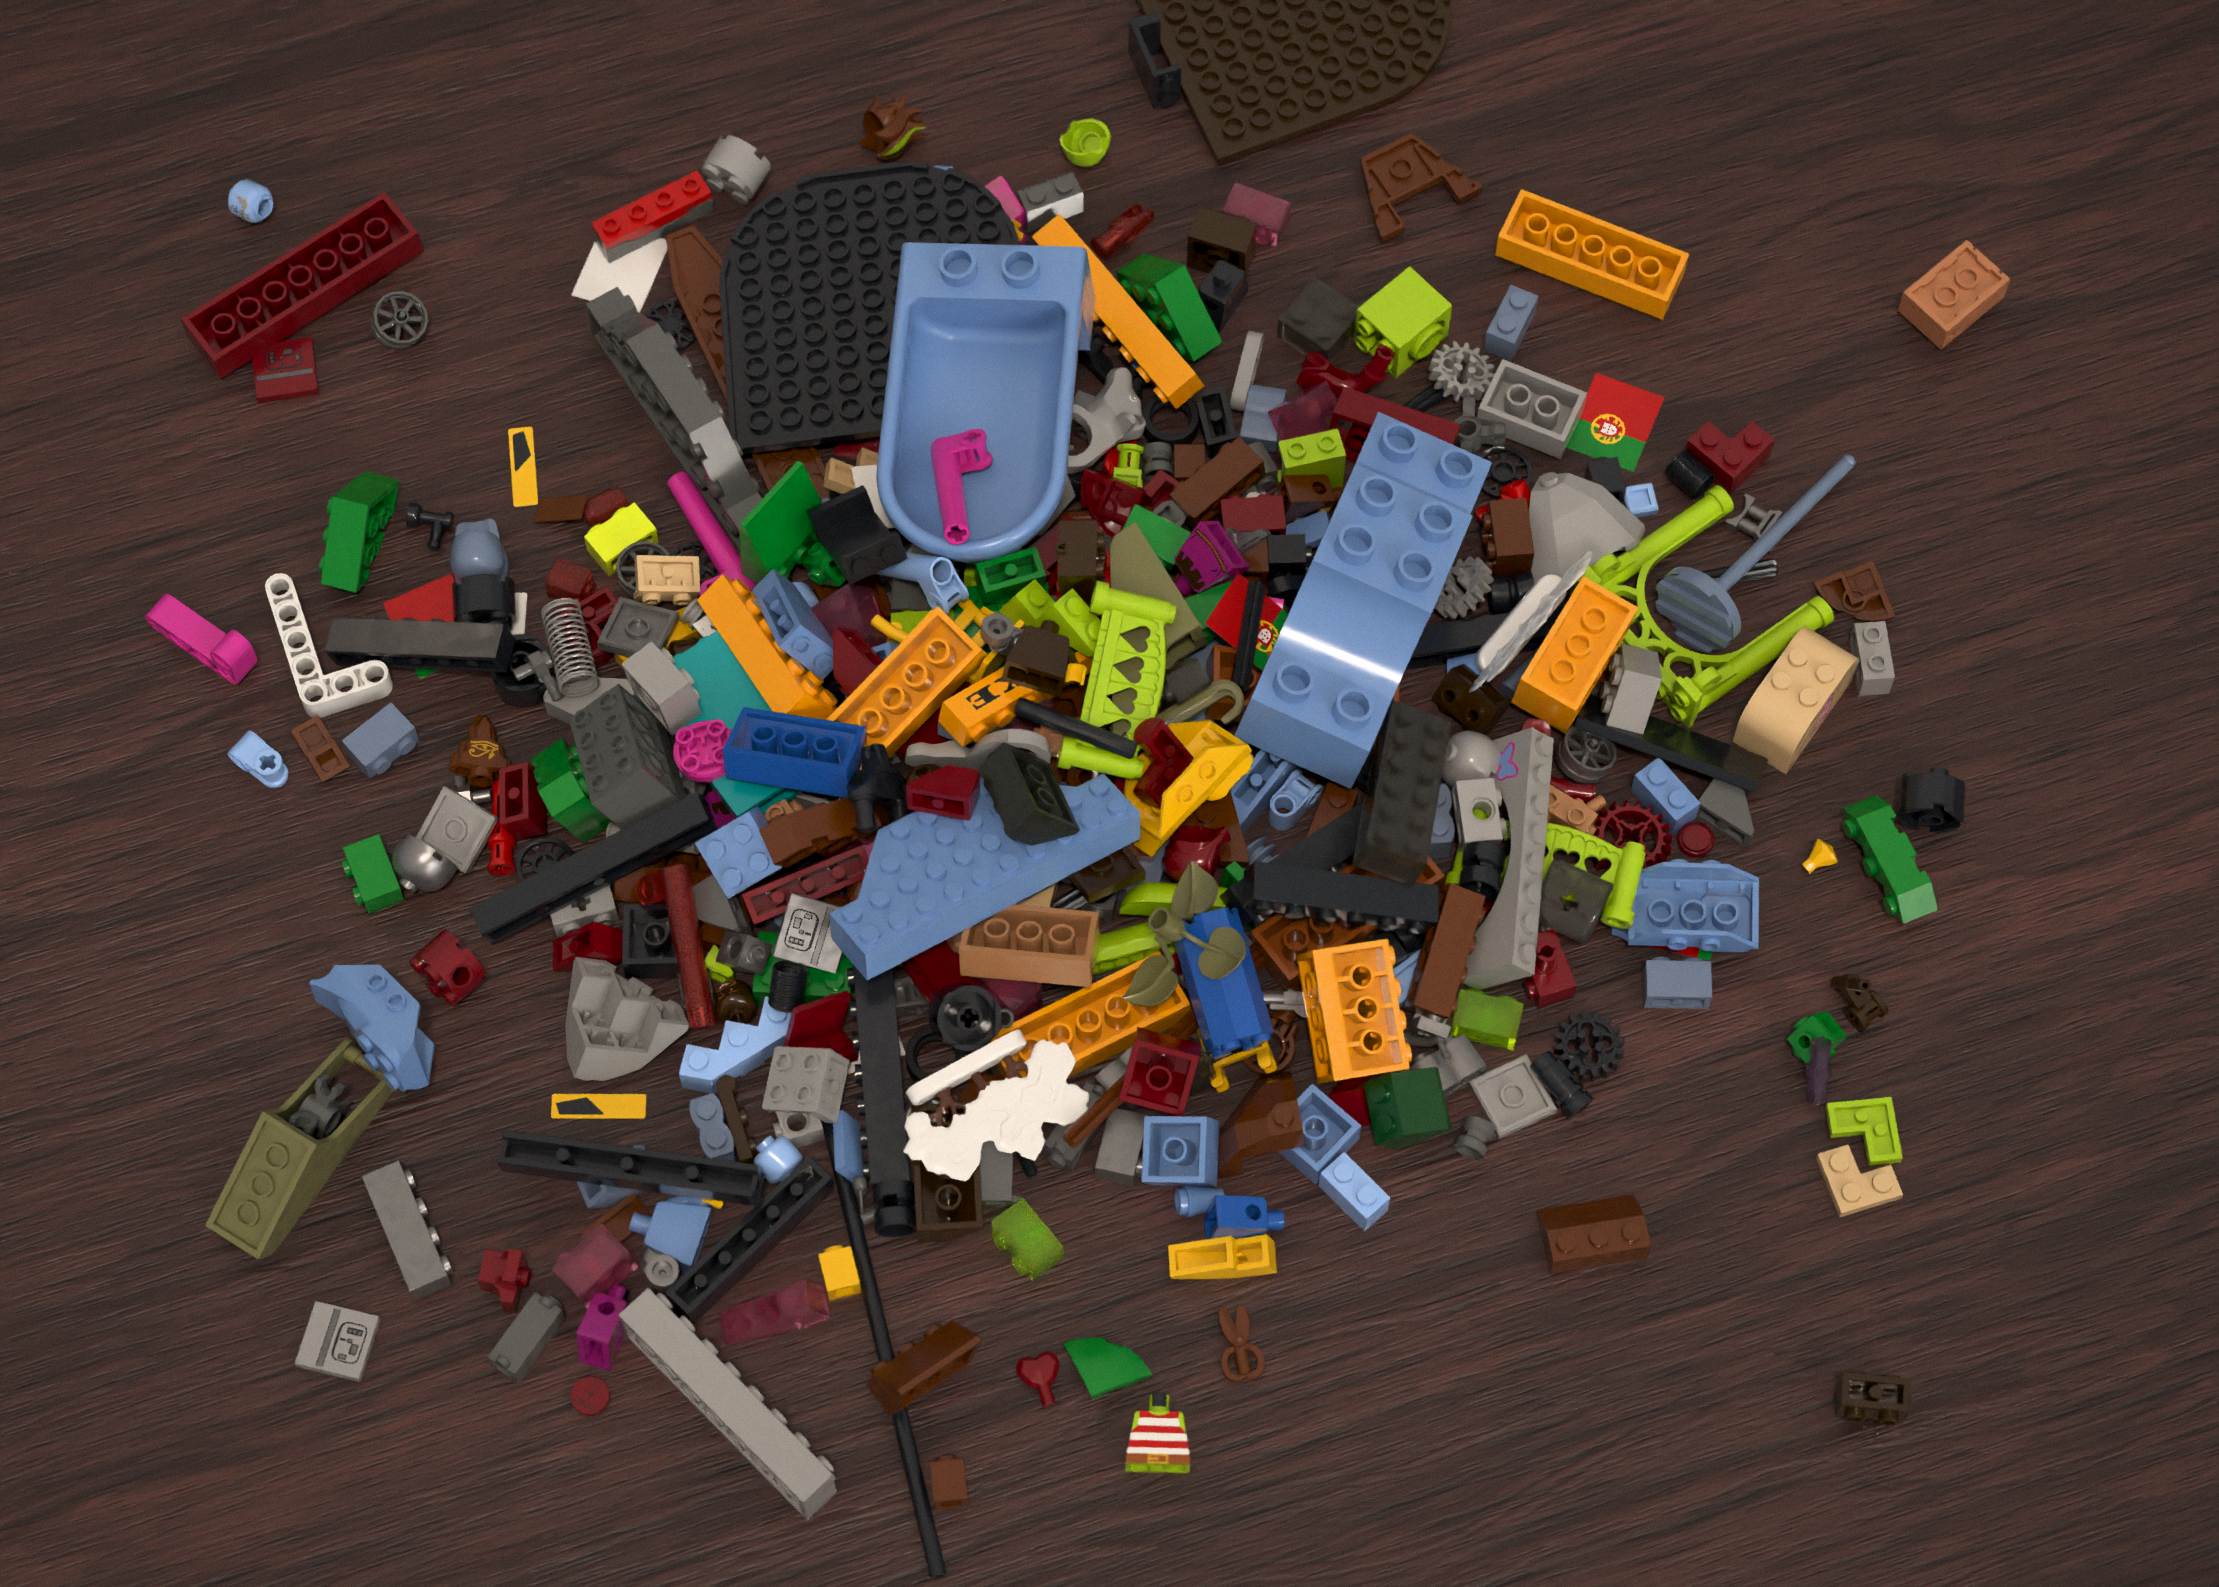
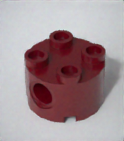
[409,930,486,1007]

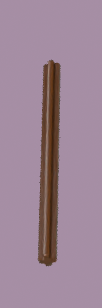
[1063,949,1265,1148]

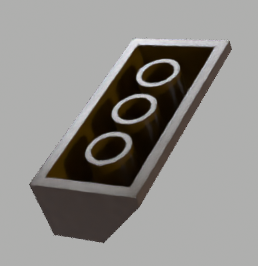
[911,1102,983,1243]

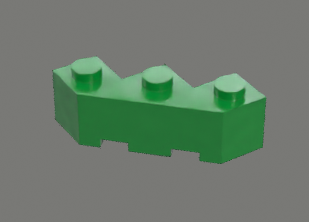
[1842,795,1938,924]

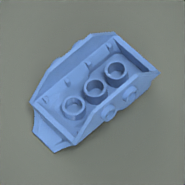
[1612,859,1759,952]
[309,965,435,1092]

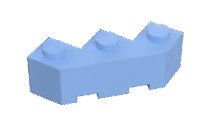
[679,997,791,1094]

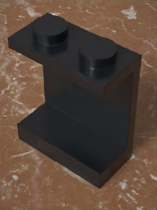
[1128,11,1181,109]

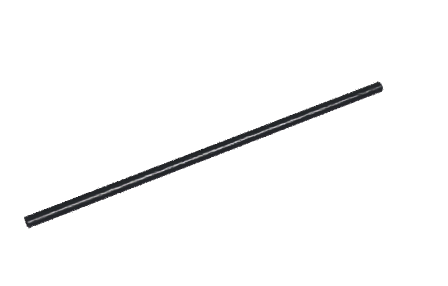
[821,1120,947,1579]

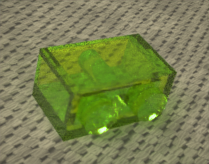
[1450,989,1524,1050]
[991,1198,1064,1281]

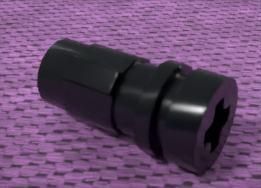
[1530,1051,1594,1120]

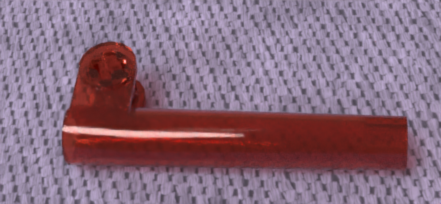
[636,864,715,1029]

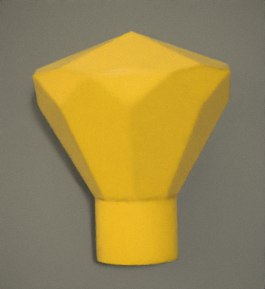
[1801,838,1838,874]

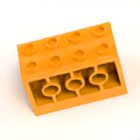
[1511,576,1638,734]
[1296,939,1412,1084]

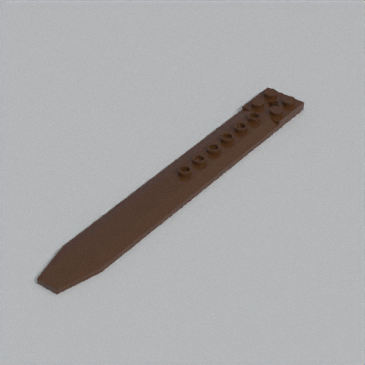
[665,225,891,631]

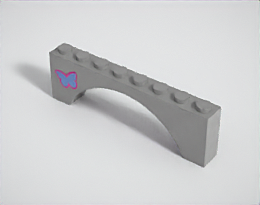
[1463,727,1554,990]

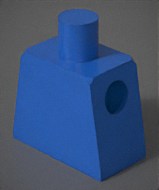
[1203,1195,1284,1239]

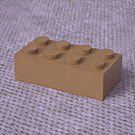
[959,904,1100,987]

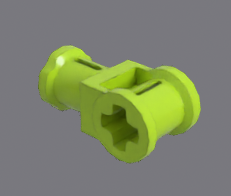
[1113,444,1144,488]

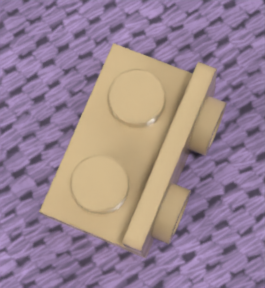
[633,555,700,605]

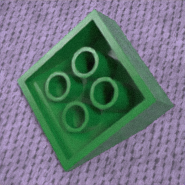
[740,461,822,584]

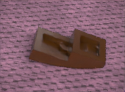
[290,715,350,783]

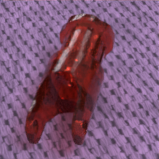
[1090,204,1154,261]

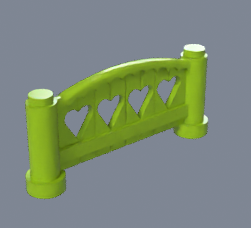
[1056,581,1177,780]
[1444,809,1646,929]

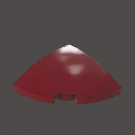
[1080,468,1147,545]

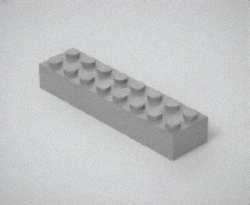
[618,1288,837,1520]

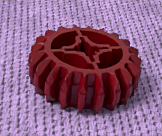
[1589,799,1673,872]

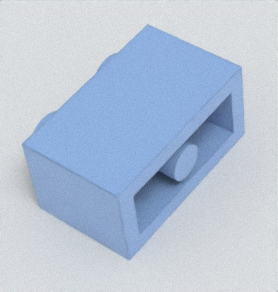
[1319,1152,1390,1232]

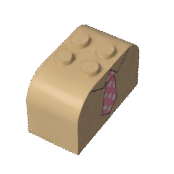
[1733,626,1859,774]

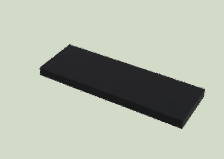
[1575,694,1768,792]

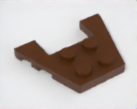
[1360,132,1482,243]
[1127,790,1249,867]

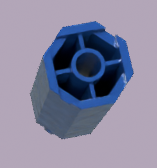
[1174,908,1274,1059]

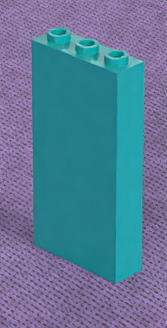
[673,631,804,819]

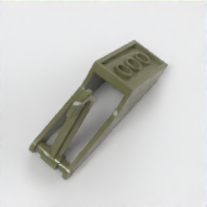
[1110,522,1245,757]

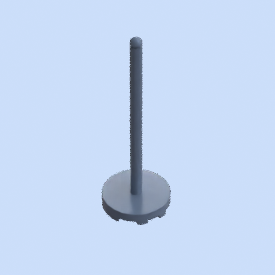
[1655,454,1856,653]

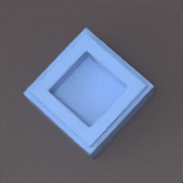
[1623,483,1659,518]

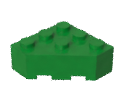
[1116,253,1222,361]
[319,471,400,593]
[531,738,613,843]

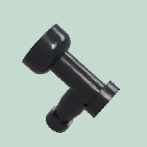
[406,502,453,551]

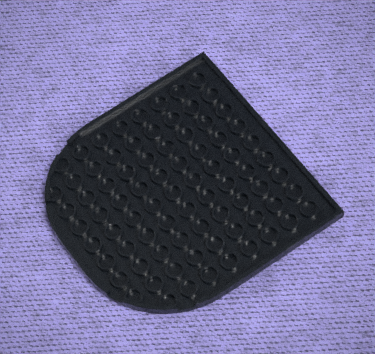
[720,162,1020,454]

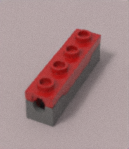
[591,170,714,263]

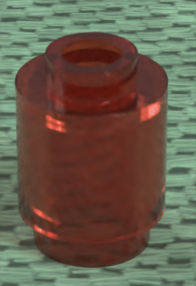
[582,487,629,526]

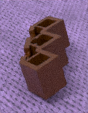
[759,798,891,868]

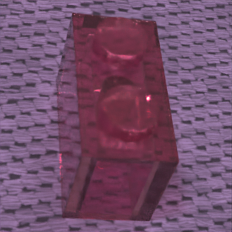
[1222,182,1291,247]

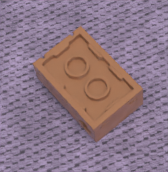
[1897,240,2011,350]

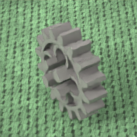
[1428,341,1494,402]
[1434,556,1494,620]

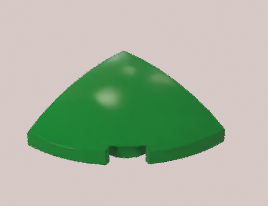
[1063,1338,1152,1400]

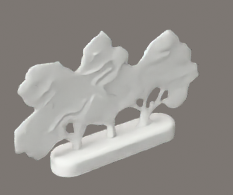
[1469,551,1592,693]

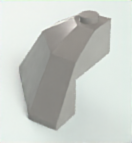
[1529,472,1646,583]
[565,957,689,1081]

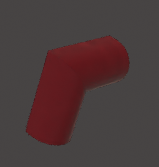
[555,586,618,669]
[1133,718,1194,809]

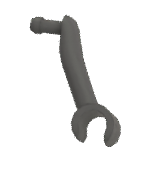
[1403,1030,1449,1058]

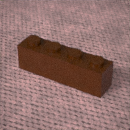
[1403,883,1486,1019]

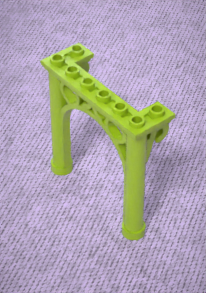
[1569,485,1835,729]

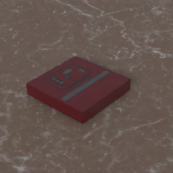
[252,337,319,404]

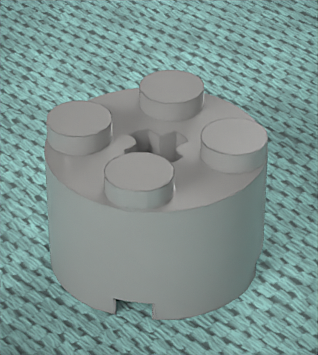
[701,135,771,205]

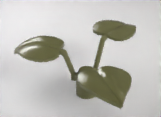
[1123,861,1247,1007]

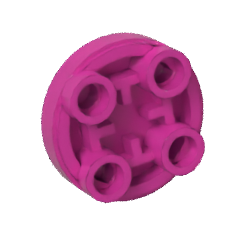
[673,719,731,782]

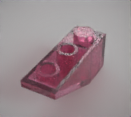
[719,1280,830,1345]

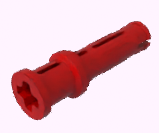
[487,780,516,876]

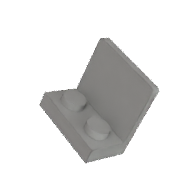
[762,1047,850,1123]

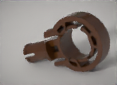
[1242,987,1300,1077]

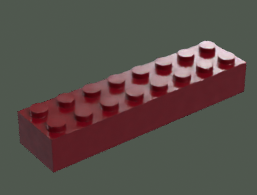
[181,191,423,379]

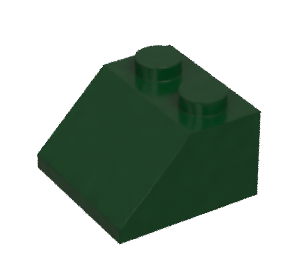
[1363,1067,1452,1150]

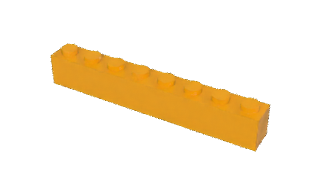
[1031,214,1204,409]

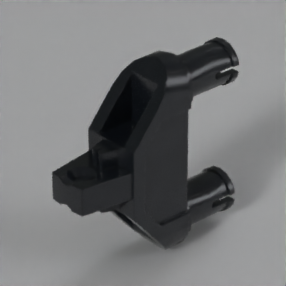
[846,743,910,832]

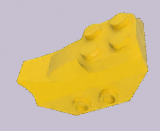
[1124,720,1253,858]

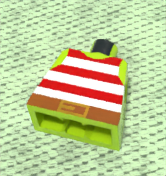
[1125,1393,1190,1474]

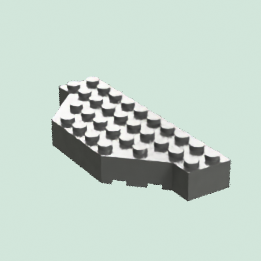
[586,286,762,552]

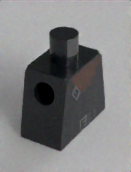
[1198,260,1248,334]

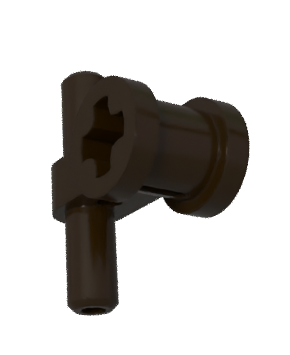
[1831,974,1888,1032]

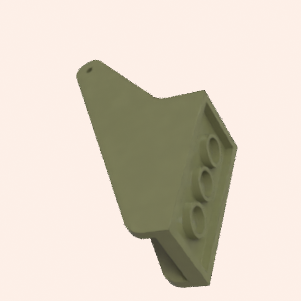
[205,1037,393,1259]

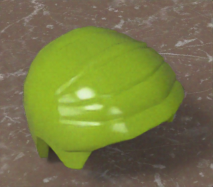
[1060,118,1111,167]

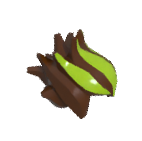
[859,94,926,160]

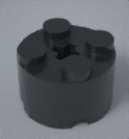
[452,574,517,631]
[490,634,556,707]
[1899,767,1966,833]
[929,982,1002,1051]

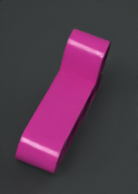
[144,593,258,685]

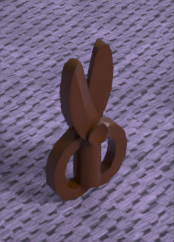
[1219,1305,1265,1383]

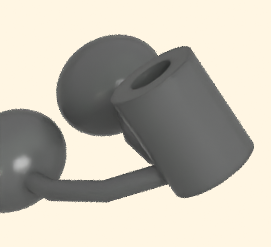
[852,1176,876,1226]

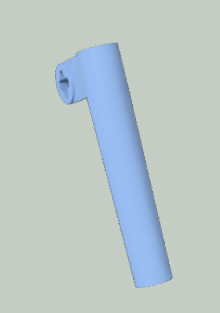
[875,552,969,615]

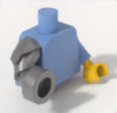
[629,1196,723,1290]

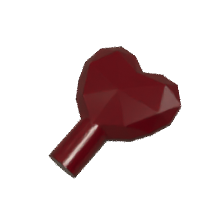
[1016,1351,1059,1408]

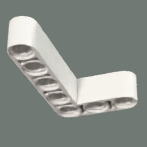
[265,573,393,718]

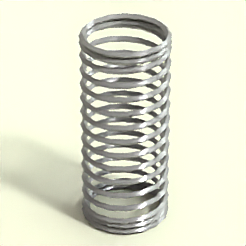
[541,598,599,697]

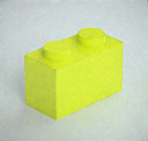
[584,502,659,576]

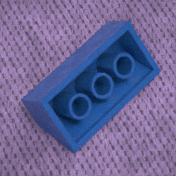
[722,707,866,798]

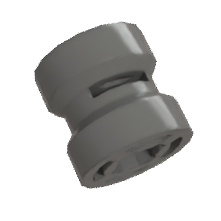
[1142,442,1174,482]
[1453,1115,1496,1160]

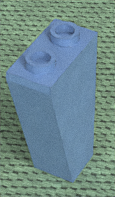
[752,569,833,679]
[1230,749,1302,834]

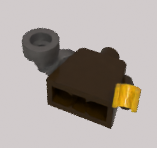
[980,613,1087,698]

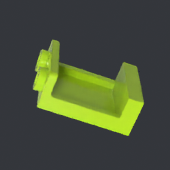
[1277,429,1346,488]

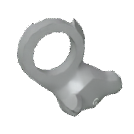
[1067,367,1147,474]
[905,729,1051,778]

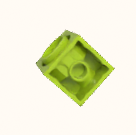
[1354,266,1452,378]

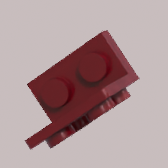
[783,990,859,1063]

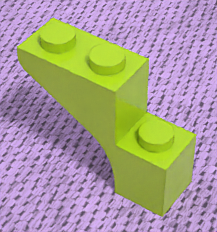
[999,579,1101,657]

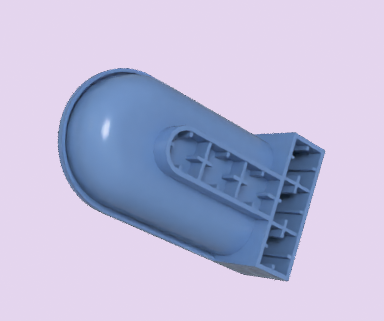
[876,242,1095,563]

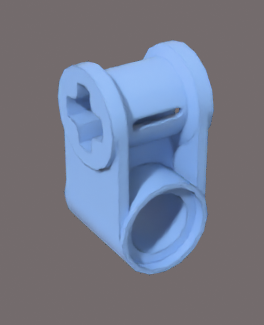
[227,730,289,788]
[1268,768,1324,831]

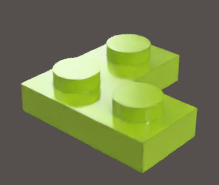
[1825,1097,1903,1166]

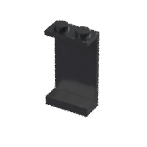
[806,485,908,584]

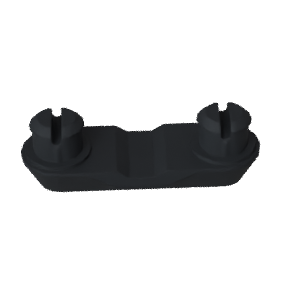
[1078,332,1146,398]

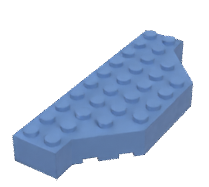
[830,773,1140,980]

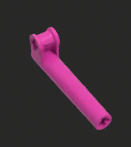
[930,429,993,545]
[667,471,757,596]

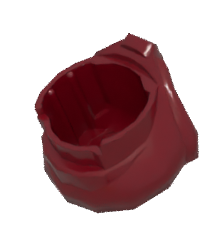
[1162,826,1231,882]

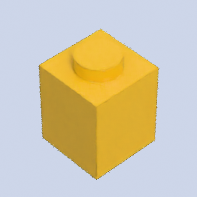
[818,1245,861,1301]

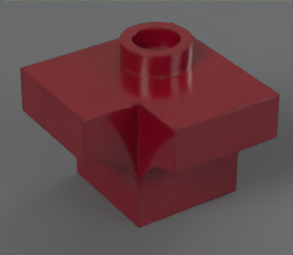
[478,1248,531,1313]

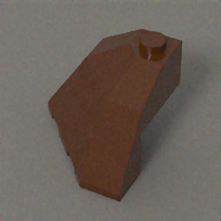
[1217,1071,1306,1179]

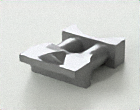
[1725,493,1783,553]

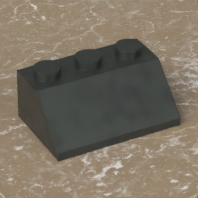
[978,742,1080,846]

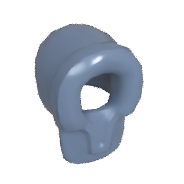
[450,519,509,585]

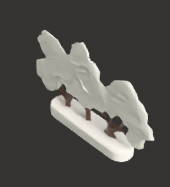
[903,1029,1089,1181]

